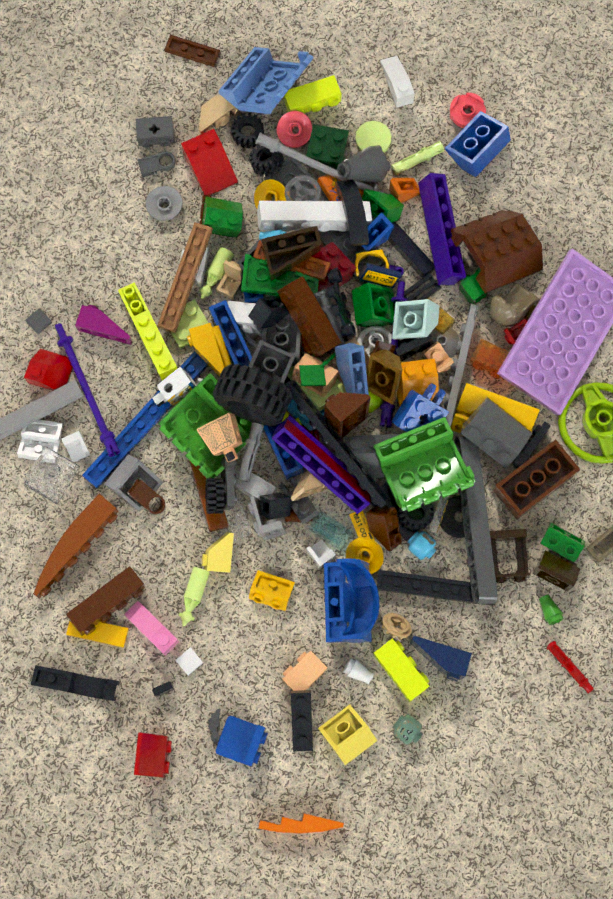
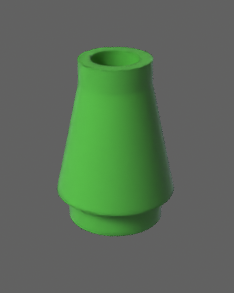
[539,594,564,625]

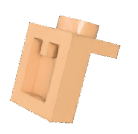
[422,341,454,373]

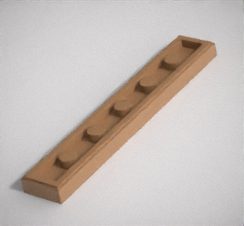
[157,222,213,334]

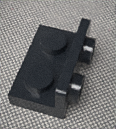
[395,334,434,362]

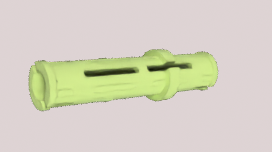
[391,141,444,175]

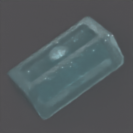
[308,511,352,550]

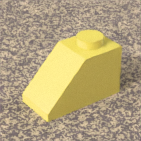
[201,532,234,573]

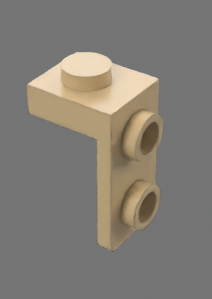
[216,260,243,300]

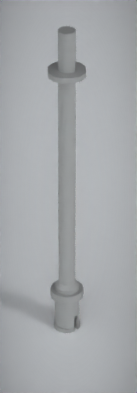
[256,132,387,194]

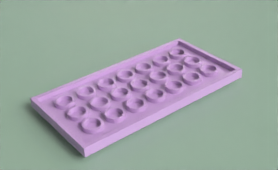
[497,249,613,416]

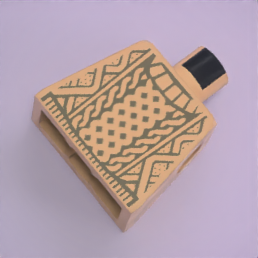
[197,413,242,463]

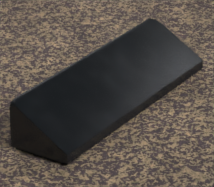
[388,221,435,278]

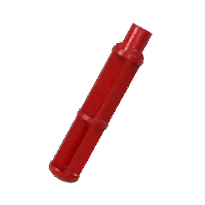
[547,641,594,693]

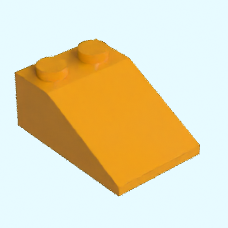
[397,358,439,418]

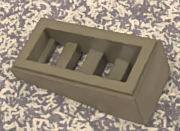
[586,526,613,563]

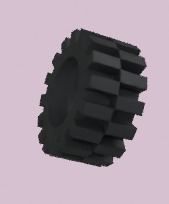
[231,113,264,148]
[249,145,285,176]
[205,478,224,514]
[398,503,434,531]

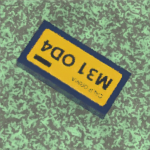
[359,263,401,289]

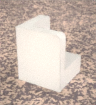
[61,431,90,462]
[306,540,336,569]

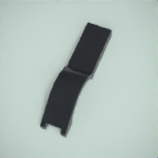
[31,665,120,701]

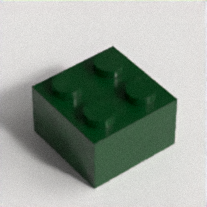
[306,124,349,170]

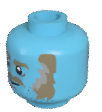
[407,531,437,560]

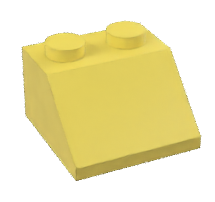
[318,705,377,765]

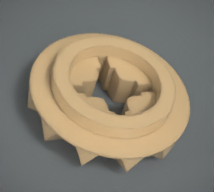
[381,613,412,640]

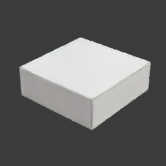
[175,647,203,676]

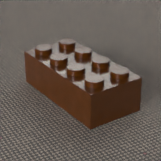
[493,439,580,520]

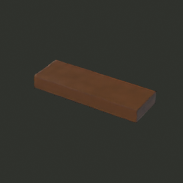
[164,34,221,67]

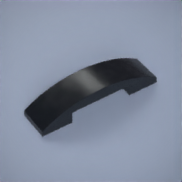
[335,180,369,246]

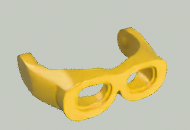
[355,250,389,277]

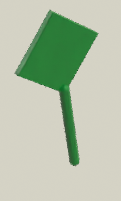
[299,344,344,386]

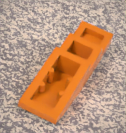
[258,813,344,833]

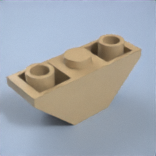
[199,95,242,134]

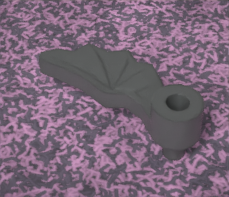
[208,709,221,743]

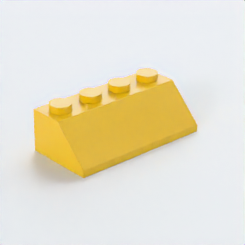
[455,383,540,431]

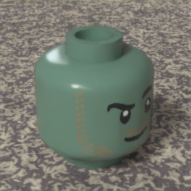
[392,714,423,745]

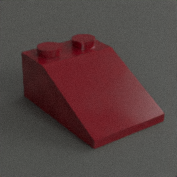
[311,242,357,291]

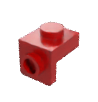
[504,318,528,345]

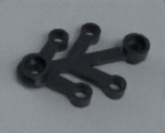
[327,267,356,340]

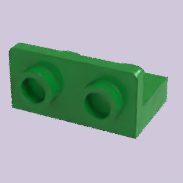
[541,522,585,562]

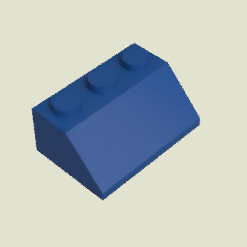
[445,111,511,177]

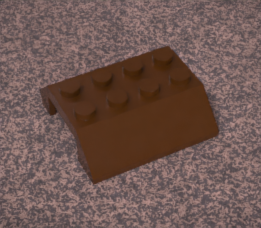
[451,210,543,294]

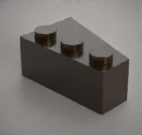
[261,226,322,281]

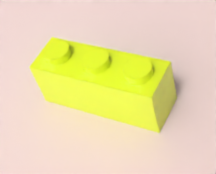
[283,75,342,114]
[373,638,430,702]

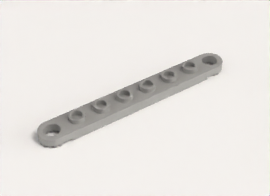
[443,303,478,427]

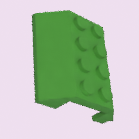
[158,373,253,479]
[373,417,475,512]

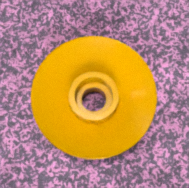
[254,179,288,209]
[346,537,384,574]

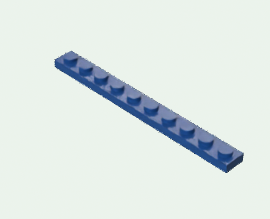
[82,351,209,489]

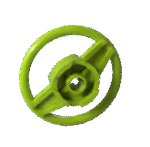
[558,382,613,463]

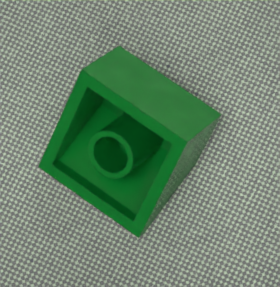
[202,197,243,238]
[352,283,395,328]

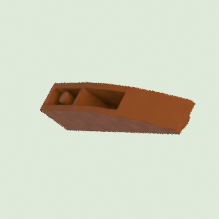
[33,493,119,599]

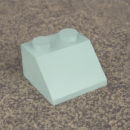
[392,299,440,340]

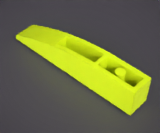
[118,282,178,381]

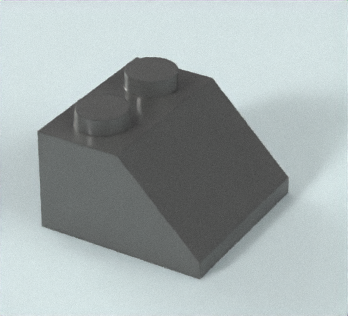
[248,340,295,384]

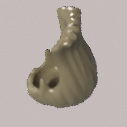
[489,283,540,327]

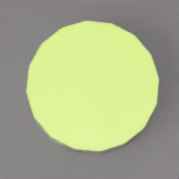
[355,121,392,152]

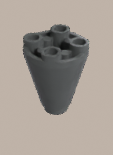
[337,145,391,182]

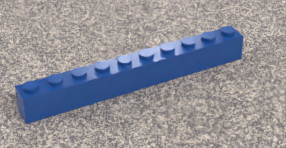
[209,300,304,480]

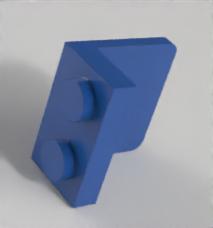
[216,716,268,767]

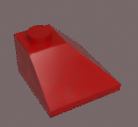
[24,349,73,391]

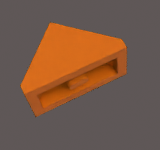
[389,178,420,203]

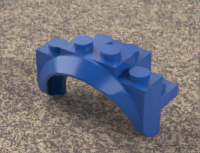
[324,559,379,643]

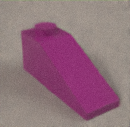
[75,305,132,345]

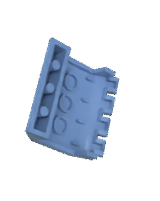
[218,47,314,114]

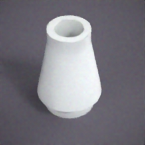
[343,658,374,684]

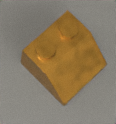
[366,349,403,404]

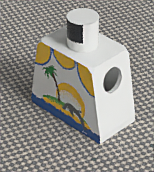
[152,367,196,407]

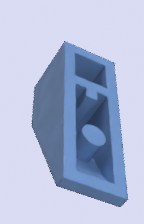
[335,343,369,395]

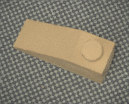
[291,470,328,501]

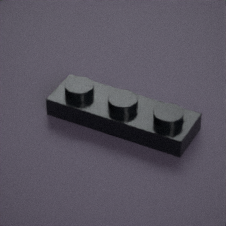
[291,690,313,752]

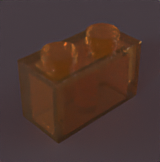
[470,338,509,379]

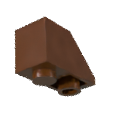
[366,505,402,551]

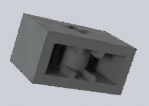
[136,116,175,148]

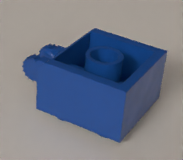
[391,383,449,432]

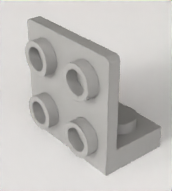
[248,496,287,540]

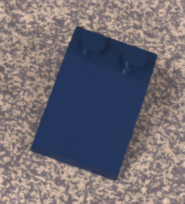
[410,636,472,682]

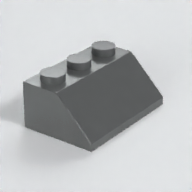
[461,397,532,468]
[345,434,401,479]

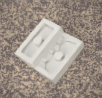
[17,420,63,463]

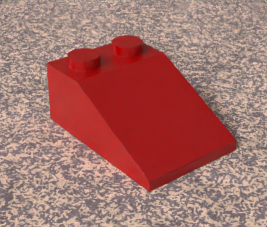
[181,129,238,195]
[134,732,172,778]

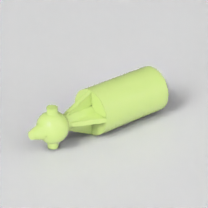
[199,247,234,300]
[179,567,210,627]

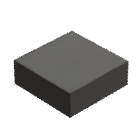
[25,308,52,334]

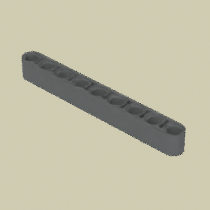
[454,436,498,604]

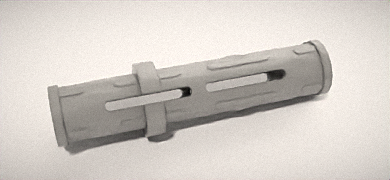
[237,423,264,482]

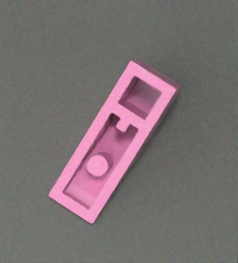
[124,601,179,656]

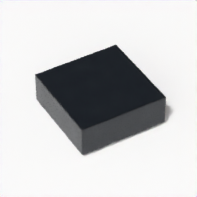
[152,681,175,698]

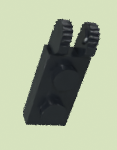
[512,421,551,469]

